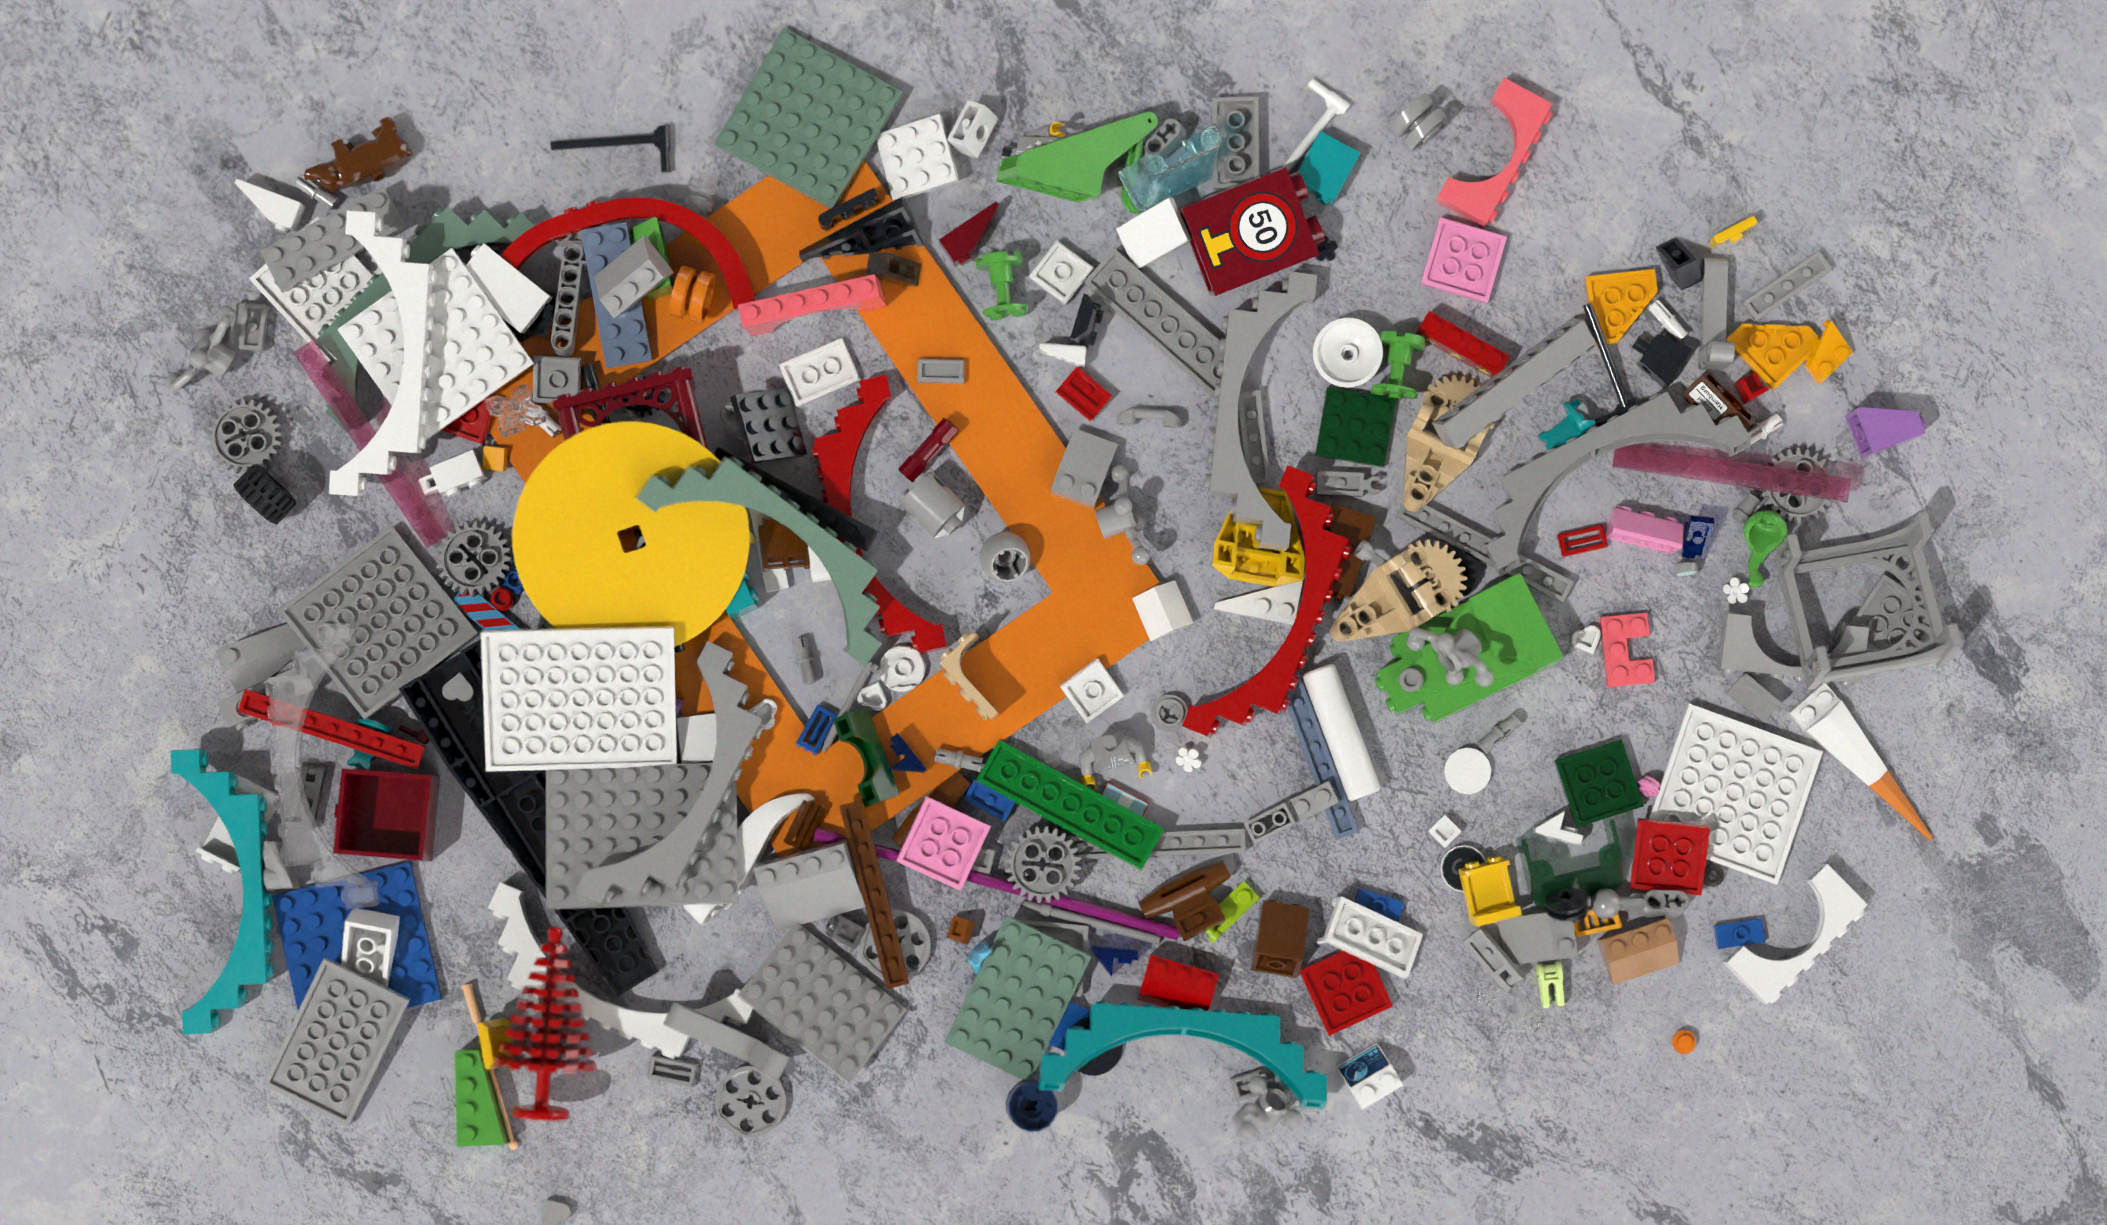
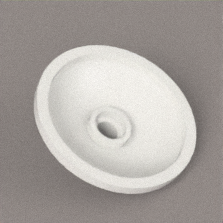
[1313,318,1383,388]

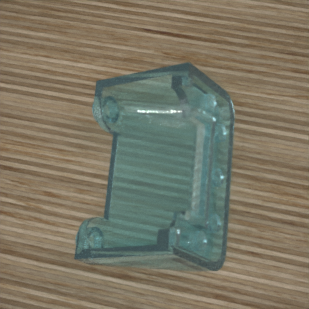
[1118,124,1221,211]

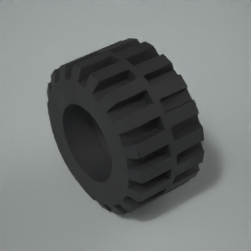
[233,464,297,525]

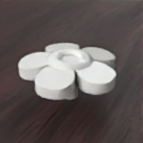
[1723,577,1750,604]
[1176,747,1202,772]

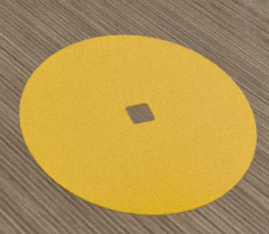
[512,422,749,647]

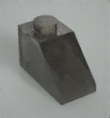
[865,252,922,287]

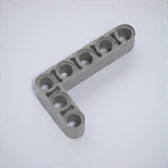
[551,243,588,357]
[1698,258,1735,371]
[663,1002,790,1079]

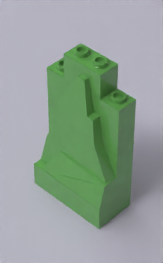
[1374,573,1564,725]

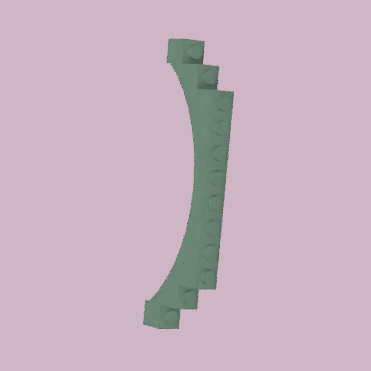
[316,206,535,433]
[635,456,882,666]

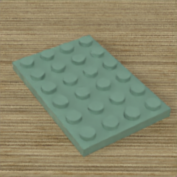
[945,914,1092,1081]

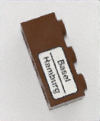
[1682,370,1756,430]

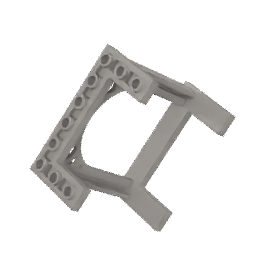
[1774,512,1964,690]

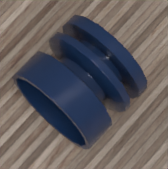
[1006,1080,1058,1132]

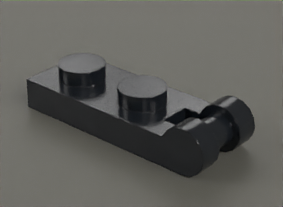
[818,188,880,231]

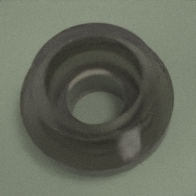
[1703,864,1724,887]

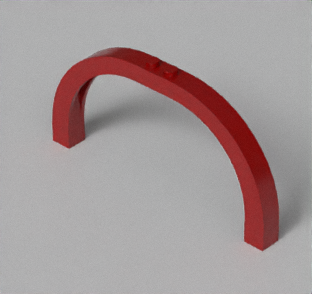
[500,197,757,311]

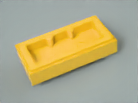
[1709,216,1758,249]

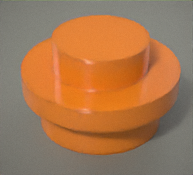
[1672,1030,1696,1054]

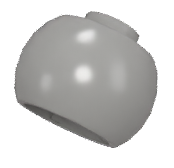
[980,532,1031,583]

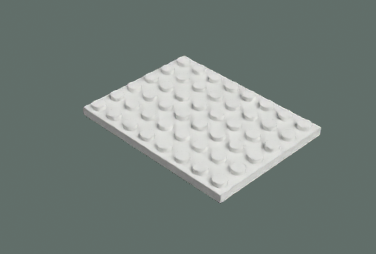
[481,626,677,771]

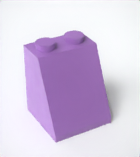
[1845,407,1926,459]

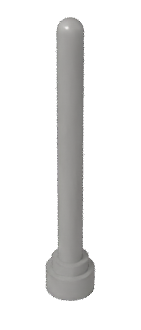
[1354,540,1446,611]

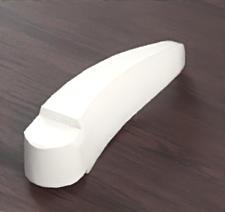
[684,793,815,926]

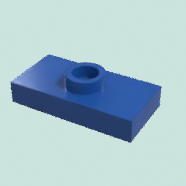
[1355,888,1404,922]
[1713,919,1765,949]

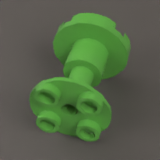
[976,251,1028,321]
[1371,331,1426,400]

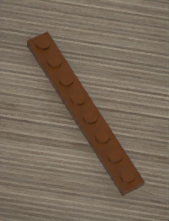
[839,800,910,990]

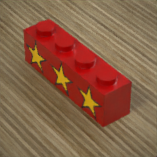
[1416,311,1510,378]

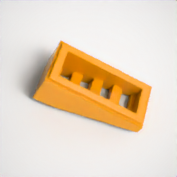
[1573,909,1623,937]

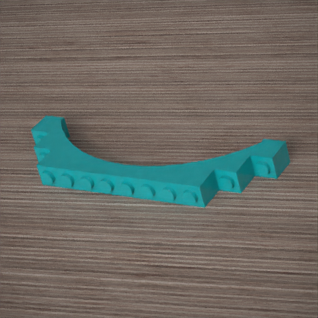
[170,748,275,1035]
[1039,1001,1327,1109]

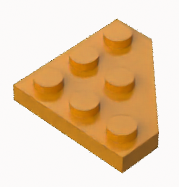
[1584,269,1658,346]
[1726,324,1820,391]

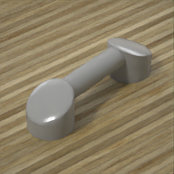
[1117,408,1182,428]

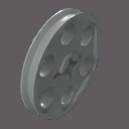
[860,910,931,979]
[715,1065,787,1137]

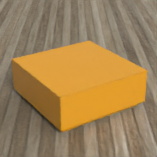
[482,445,508,471]

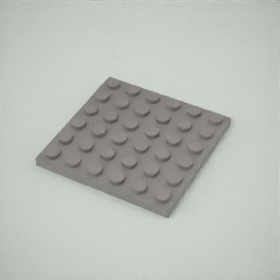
[278,525,478,720]

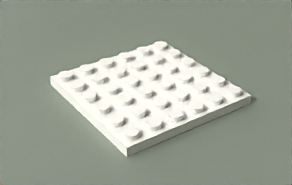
[337,248,535,441]
[1648,704,1823,885]

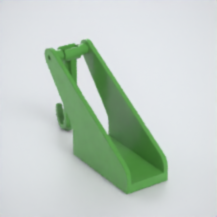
[996,112,1158,214]

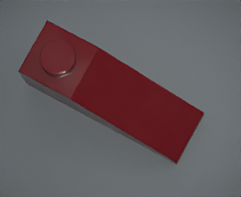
[939,201,999,267]

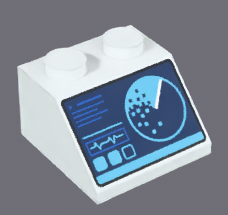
[1336,1043,1403,1110]

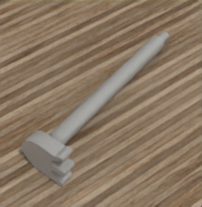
[821,661,884,753]

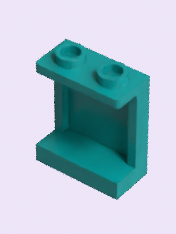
[1298,131,1361,205]

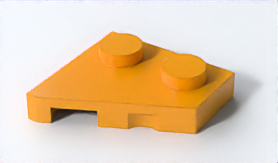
[1804,319,1853,384]

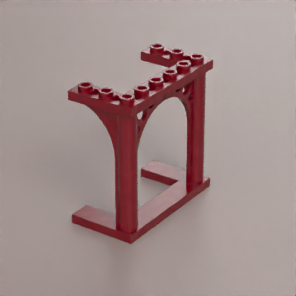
[552,366,709,533]

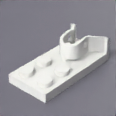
[1317,896,1423,978]

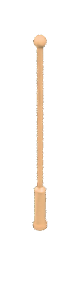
[461,983,518,1150]

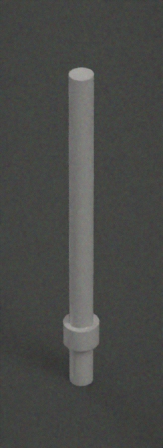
[1022,899,1161,945]

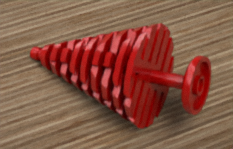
[492,927,597,1121]

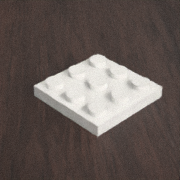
[876,114,959,201]

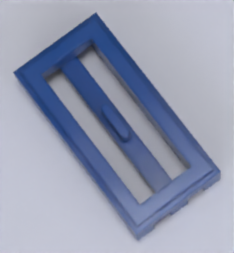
[795,704,838,756]

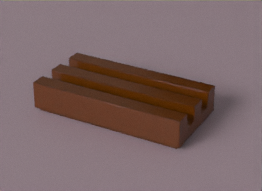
[783,800,826,851]

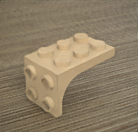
[940,631,999,721]

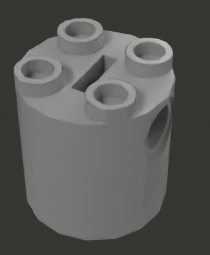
[898,471,966,538]

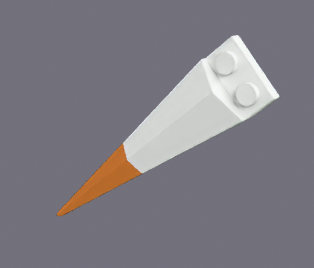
[1787,683,1933,840]

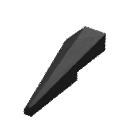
[799,197,923,262]

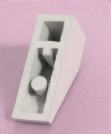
[235,179,306,234]

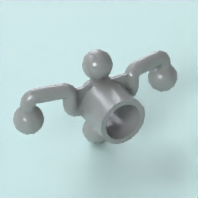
[166,305,236,391]
[1096,465,1150,565]
[1406,627,1494,687]
[1233,1064,1311,1140]

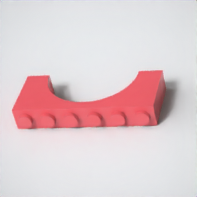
[1435,78,1553,228]
[738,274,887,336]

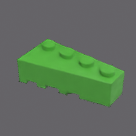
[455,1049,509,1147]

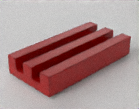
[1556,524,1608,558]

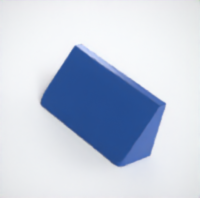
[1049,1001,1089,1051]

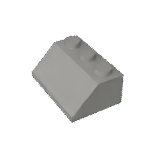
[594,235,674,318]

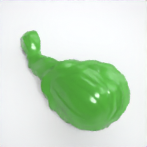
[1742,510,1788,587]

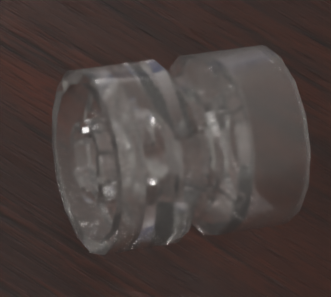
[683,174,720,215]

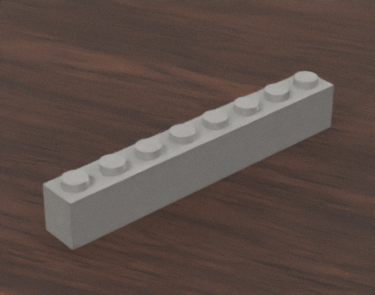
[1432,318,1596,448]

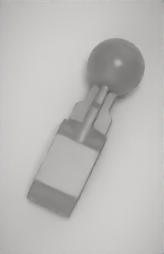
[1109,119,1187,195]
[1591,888,1689,919]

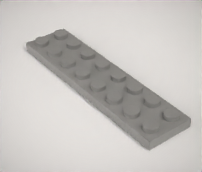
[1083,248,1253,401]

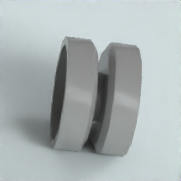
[1389,93,1448,152]

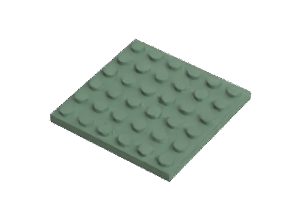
[714,28,903,209]

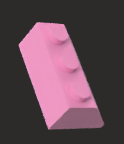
[1605,506,1683,554]

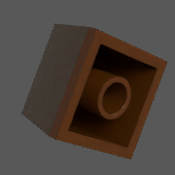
[1250,900,1310,979]

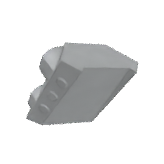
[263,841,300,890]

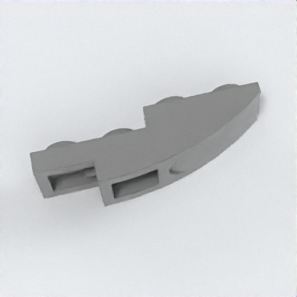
[1244,781,1340,844]

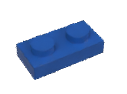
[963,779,1015,822]

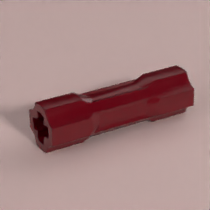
[898,417,960,482]

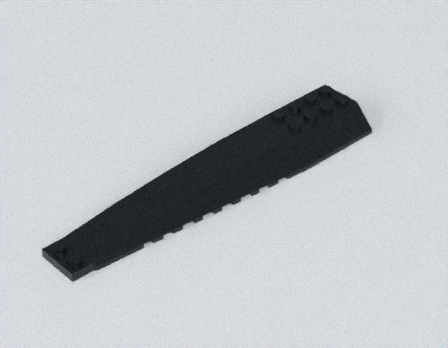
[398,639,659,997]

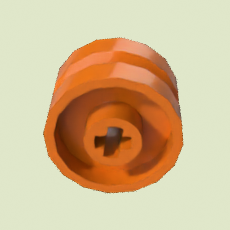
[669,266,716,323]

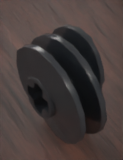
[1545,888,1588,922]

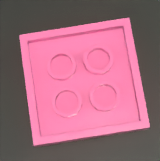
[1420,217,1507,304]
[896,796,991,891]

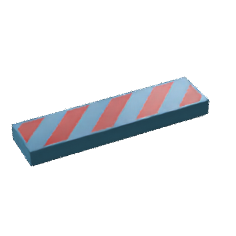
[452,591,521,630]

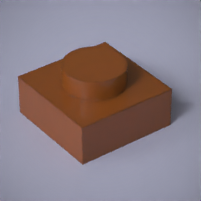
[946,915,976,945]

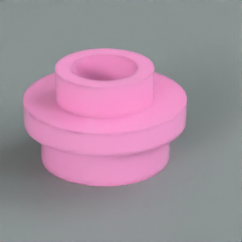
[1637,776,1660,797]

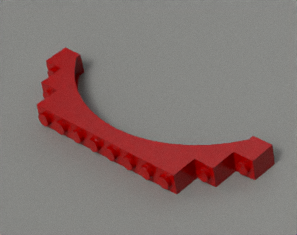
[811,375,947,654]
[1182,465,1352,738]

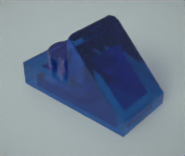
[1681,515,1715,560]
[890,733,928,773]
[1091,945,1138,977]

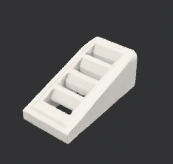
[1039,343,1086,368]

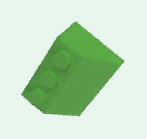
[630,217,674,299]

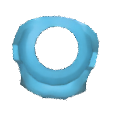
[967,941,992,974]

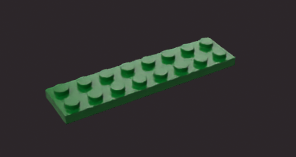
[976,740,1164,871]

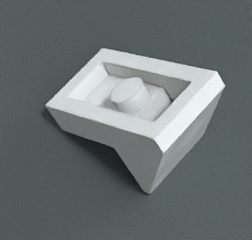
[1532,811,1583,845]

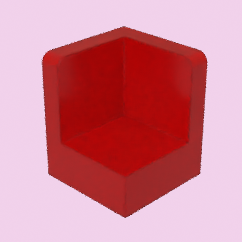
[1734,372,1770,404]

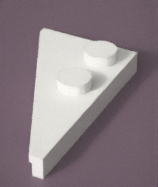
[1214,581,1303,626]

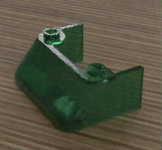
[1516,818,1623,907]

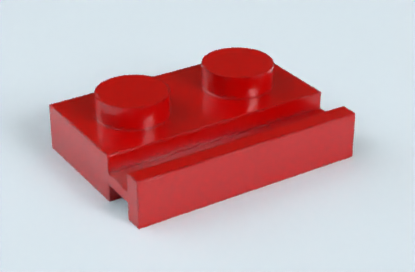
[1055,366,1112,422]

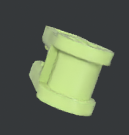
[1536,961,1565,1008]

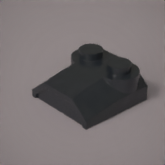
[1070,294,1104,349]

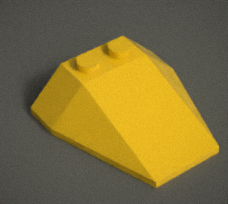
[1212,486,1305,587]

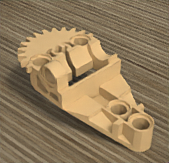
[1403,375,1494,512]
[1330,540,1467,642]

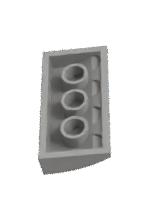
[1212,96,1260,190]

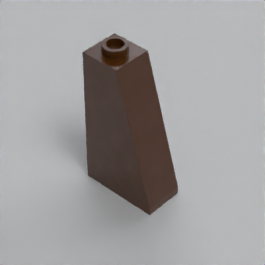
[1329,503,1377,601]

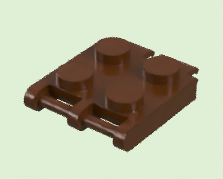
[758,517,810,572]

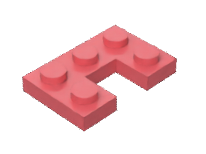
[1599,613,1655,687]

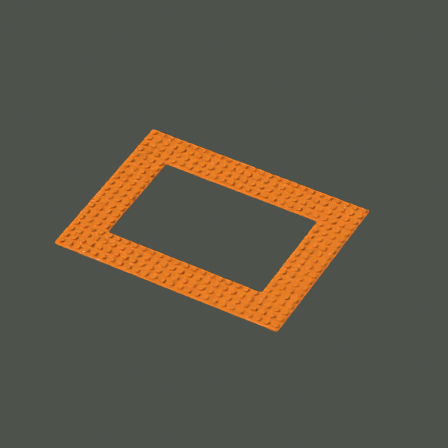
[488,160,1161,857]

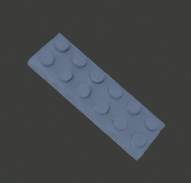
[580,222,653,368]

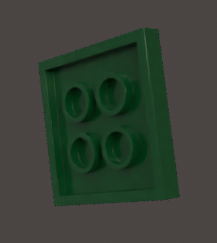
[1315,387,1396,468]
[1554,739,1644,828]

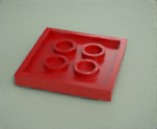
[1630,818,1710,896]
[1299,951,1393,1036]

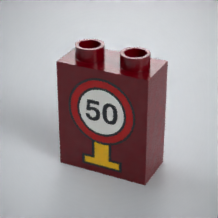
[1178,167,1325,296]

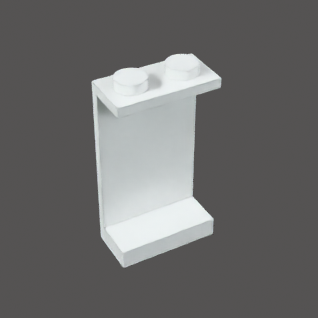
[464,243,553,334]
[196,775,282,874]

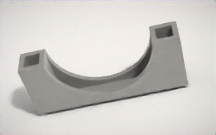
[1717,610,1869,686]

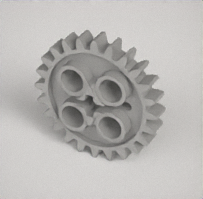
[206,398,284,474]
[1759,448,1837,524]
[435,521,513,597]
[1005,826,1082,904]

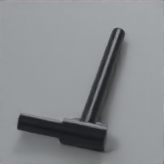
[550,125,671,173]
[1583,303,1638,427]

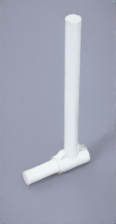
[1282,79,1351,172]

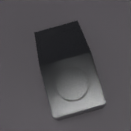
[1656,237,1702,291]

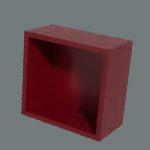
[333,768,440,861]

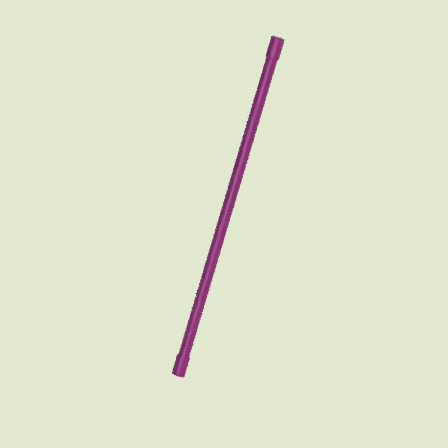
[814,827,1179,940]

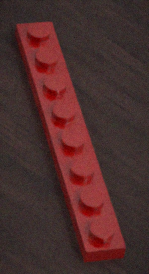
[237,689,426,769]

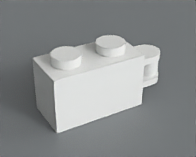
[418,450,487,497]

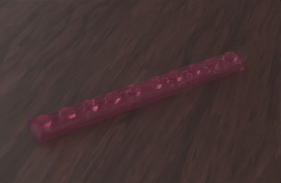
[293,340,446,548]
[1612,445,1851,503]

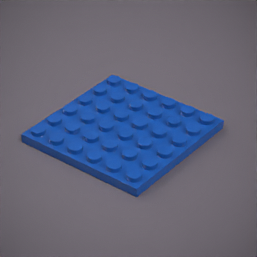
[272,862,442,1011]

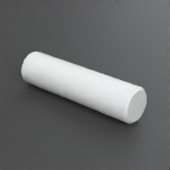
[1302,664,1381,801]

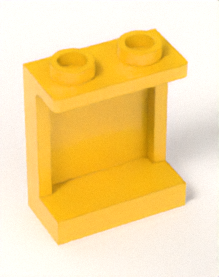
[1458,855,1522,927]

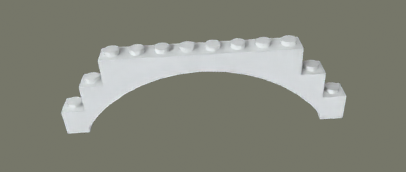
[329,211,436,496]
[488,882,754,1059]

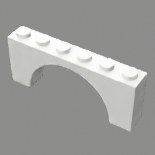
[1722,864,1867,1004]

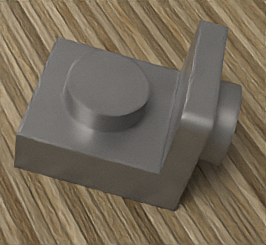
[825,914,866,950]

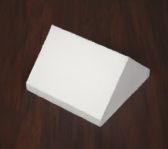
[1132,580,1193,642]

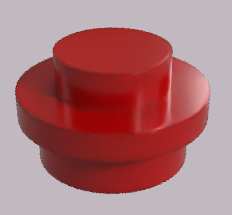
[491,587,515,611]

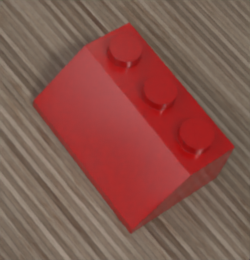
[1137,954,1219,1011]

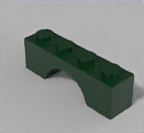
[833,707,900,808]

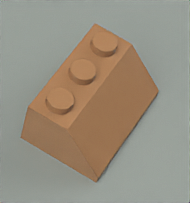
[1597,918,1680,985]

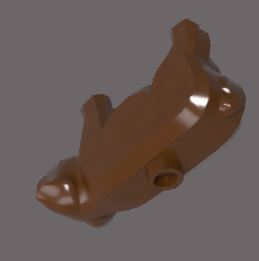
[304,117,413,193]

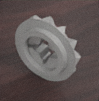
[1151,694,1188,732]

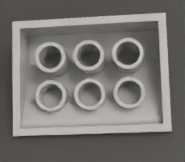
[753,839,865,931]

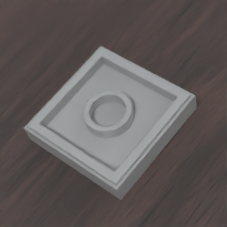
[533,355,581,403]

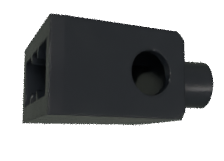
[1631,334,1692,389]

